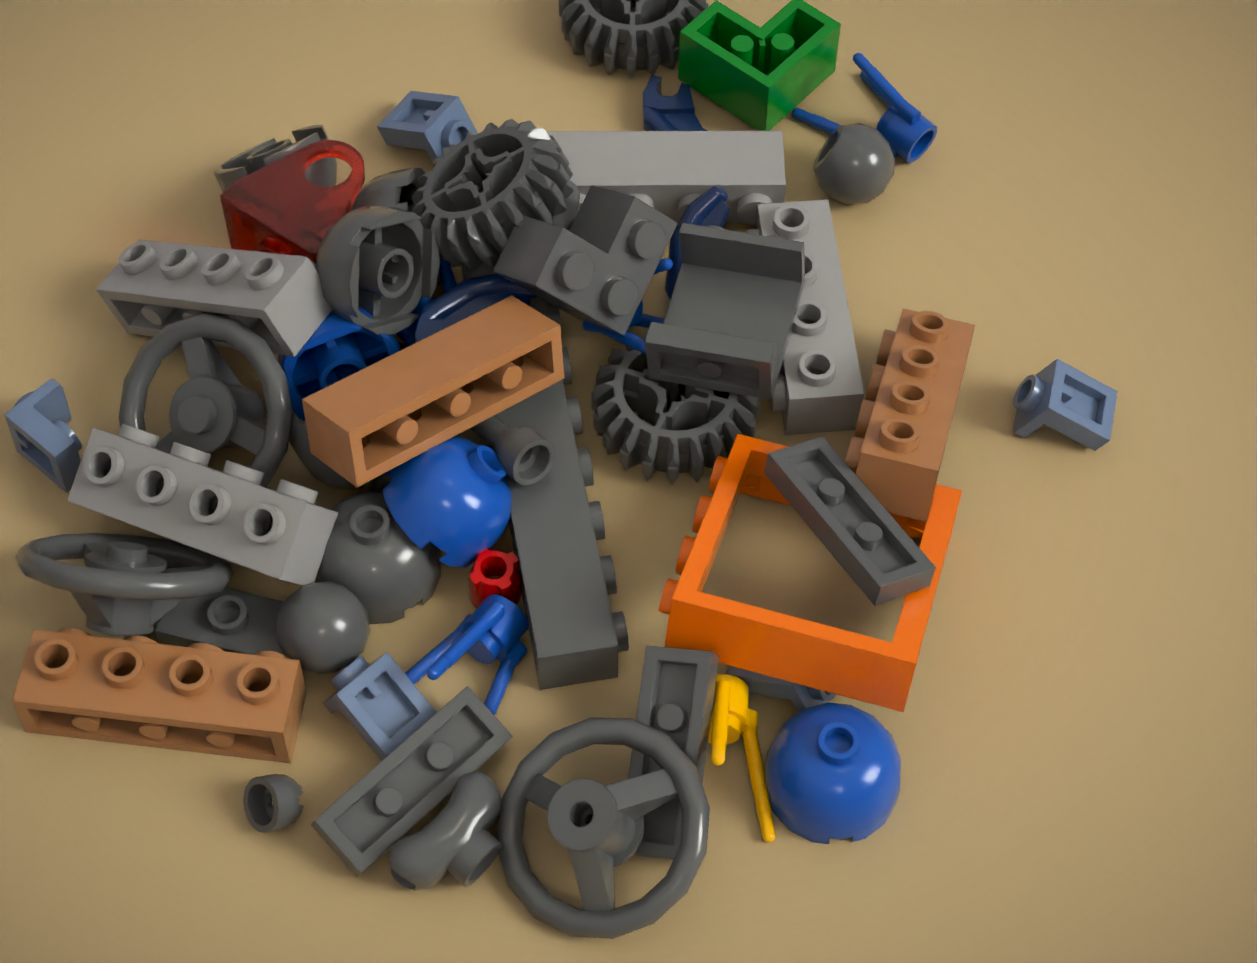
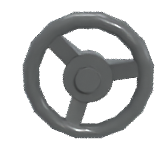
[118,313,293,487]
[15,533,233,635]
[497,717,710,939]

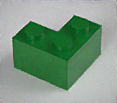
[678,0,841,131]

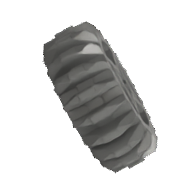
[559,0,709,78]
[411,119,574,270]
[591,346,760,485]

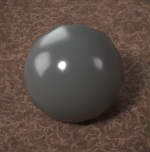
[813,123,895,205]
[276,581,370,675]

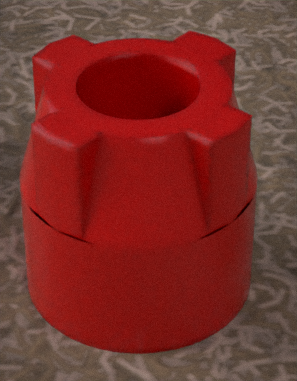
[468,548,521,609]

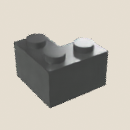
[493,185,678,336]

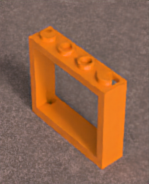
[658,434,962,712]

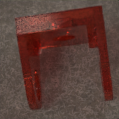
[220,140,365,264]

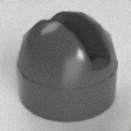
[243,774,304,833]

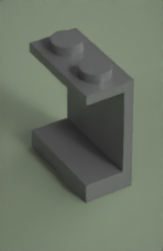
[645,223,805,400]

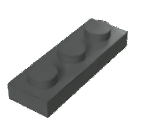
[764,436,936,606]
[628,645,719,860]
[311,686,513,877]

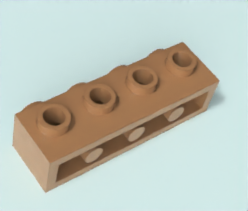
[302,295,565,487]
[845,308,975,522]
[12,628,307,763]

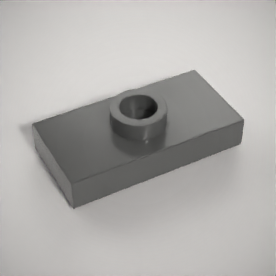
[155,587,285,655]

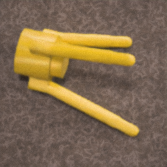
[708,674,775,843]

